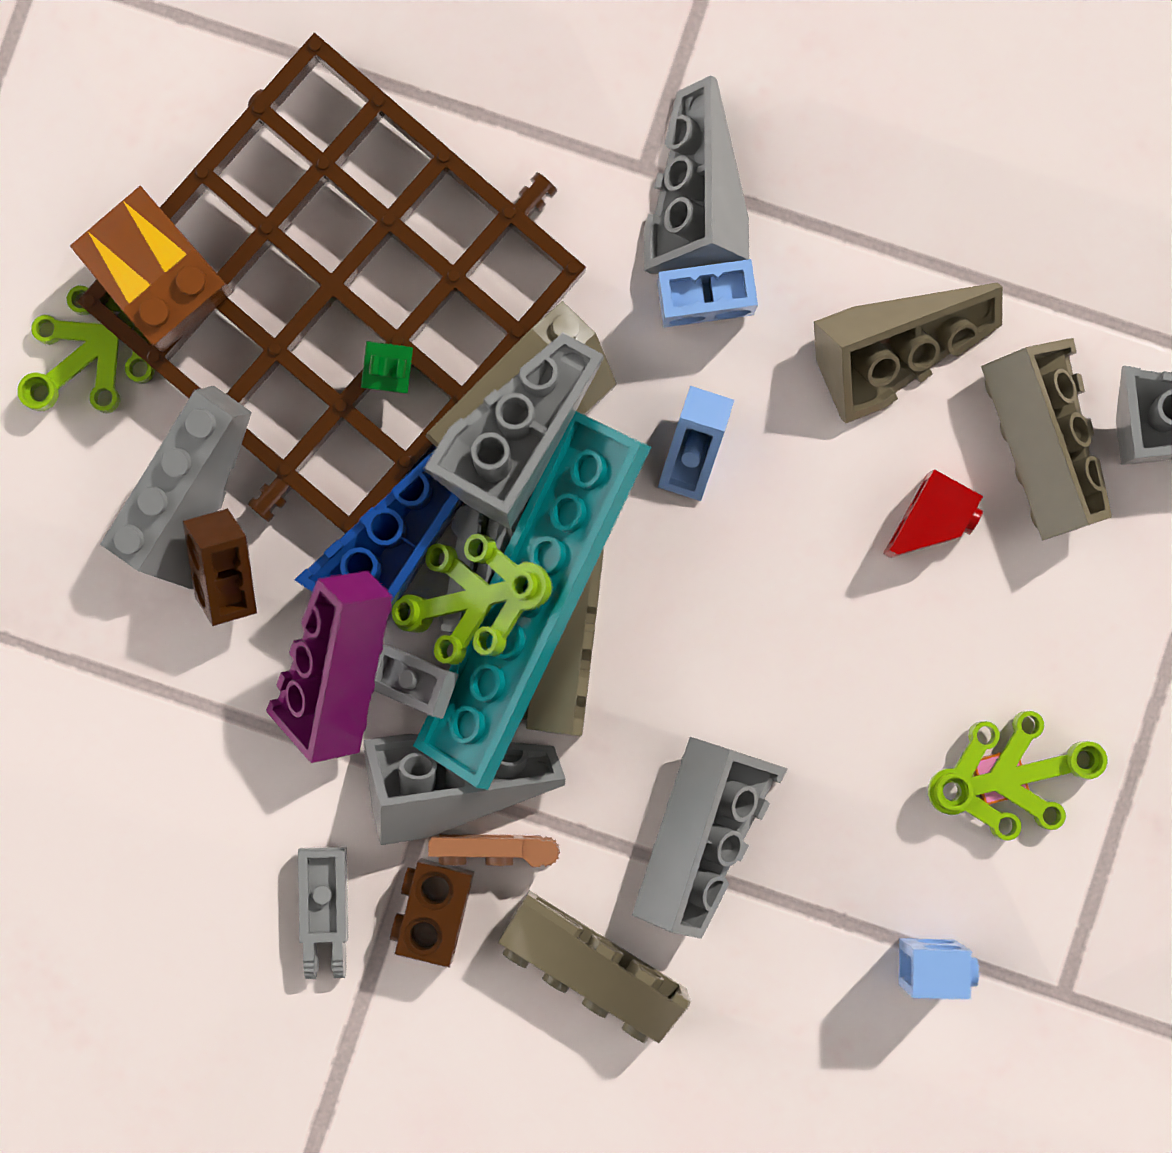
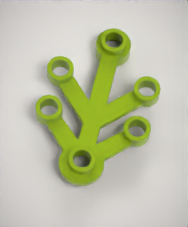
[17,285,155,413]
[392,534,552,665]
[928,711,1108,841]

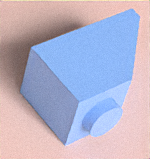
[658,386,734,501]

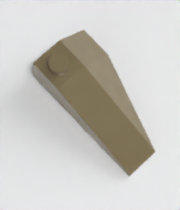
[814,282,1003,423]
[425,301,617,447]

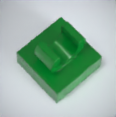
[361,341,413,394]

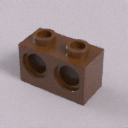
[183,508,257,626]
[390,858,475,968]

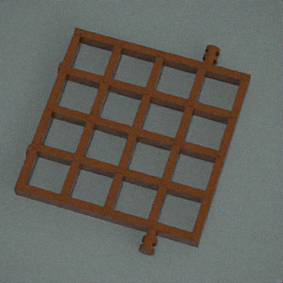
[77,32,586,534]

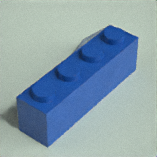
[294,449,463,617]

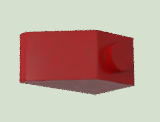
[883,469,983,558]

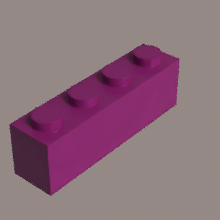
[266,571,392,764]

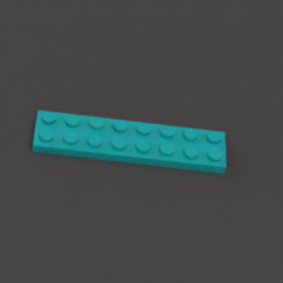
[413,411,651,790]

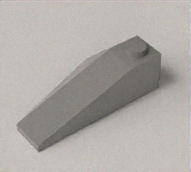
[644,75,749,274]
[424,333,604,529]
[364,734,566,845]

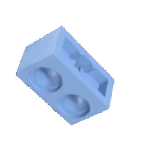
[657,259,758,328]
[899,938,979,1000]

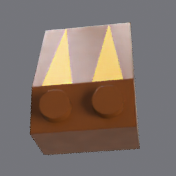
[70,185,233,352]

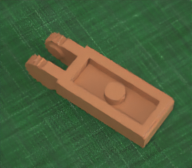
[428,834,560,867]

